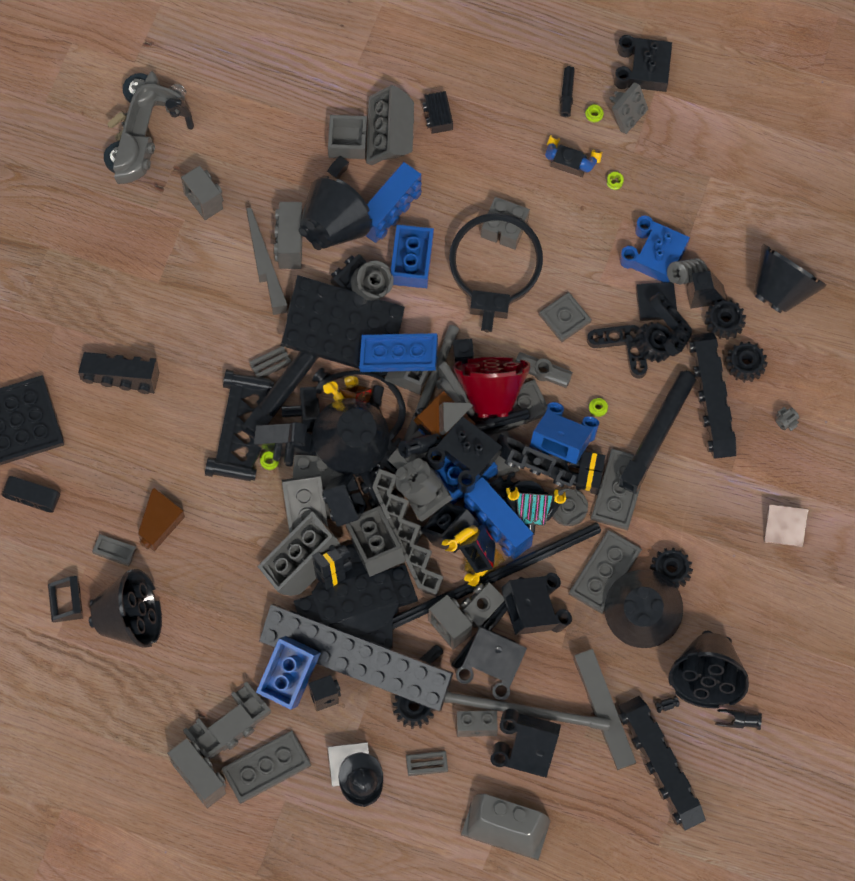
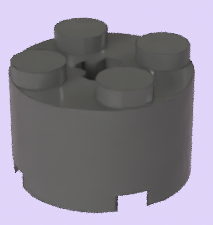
[351,261,394,301]
[396,458,442,505]

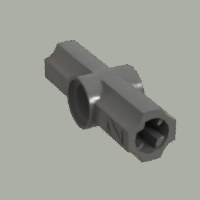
[515,352,573,388]

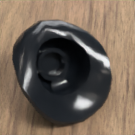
[338,754,383,807]

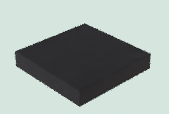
[636,282,677,321]

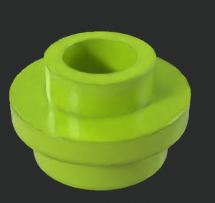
[585,105,604,123]
[589,398,608,417]
[260,451,279,470]

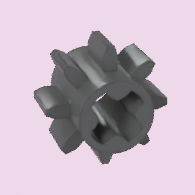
[776,407,799,431]

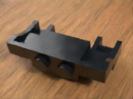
[497,434,576,487]

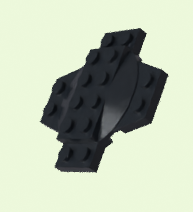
[294,544,418,649]

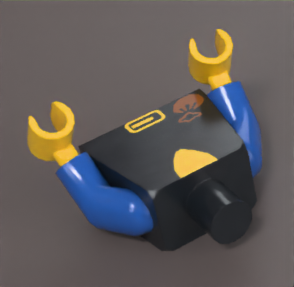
[545,135,603,178]

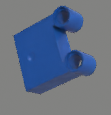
[620,216,690,283]
[530,402,599,464]

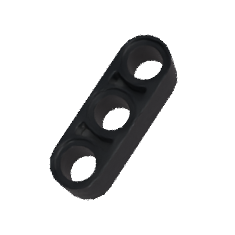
[1,476,61,513]

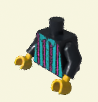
[506,487,566,536]

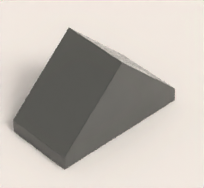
[439,402,473,435]

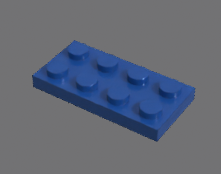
[359,333,438,372]

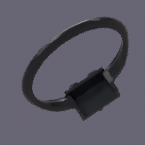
[449,213,543,333]
[281,370,406,441]

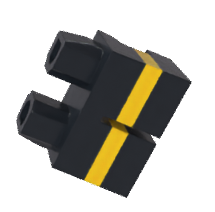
[569,452,606,495]
[312,545,352,590]

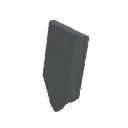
[439,362,474,416]

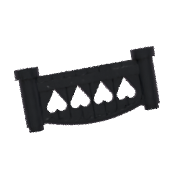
[205,369,275,482]

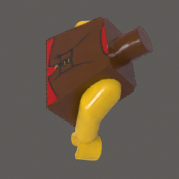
[323,376,372,403]

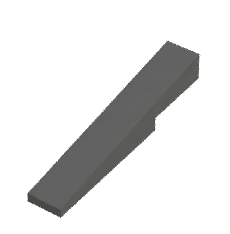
[247,207,288,315]
[573,649,636,771]

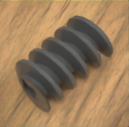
[667,258,708,285]

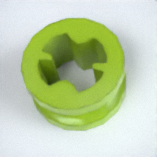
[607,172,624,190]

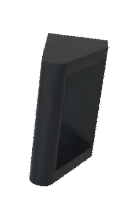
[48,576,83,623]

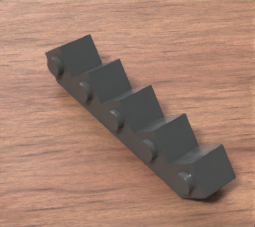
[372,469,444,597]

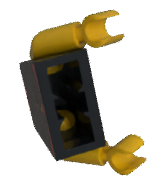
[442,525,496,586]

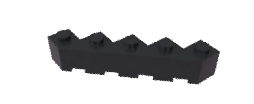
[688,332,737,459]
[618,696,706,831]

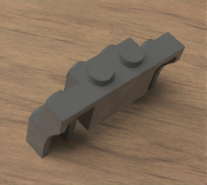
[183,682,271,760]

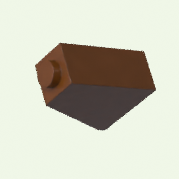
[138,488,185,552]

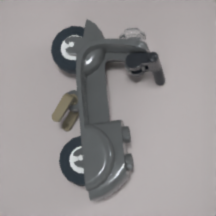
[104,71,194,184]

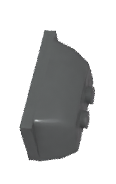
[366,85,414,165]
[257,511,341,596]
[461,794,551,861]

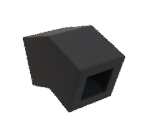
[327,156,349,179]

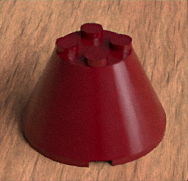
[453,357,530,418]

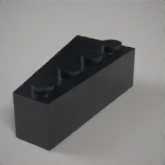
[78,352,160,394]

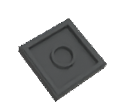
[539,292,592,343]

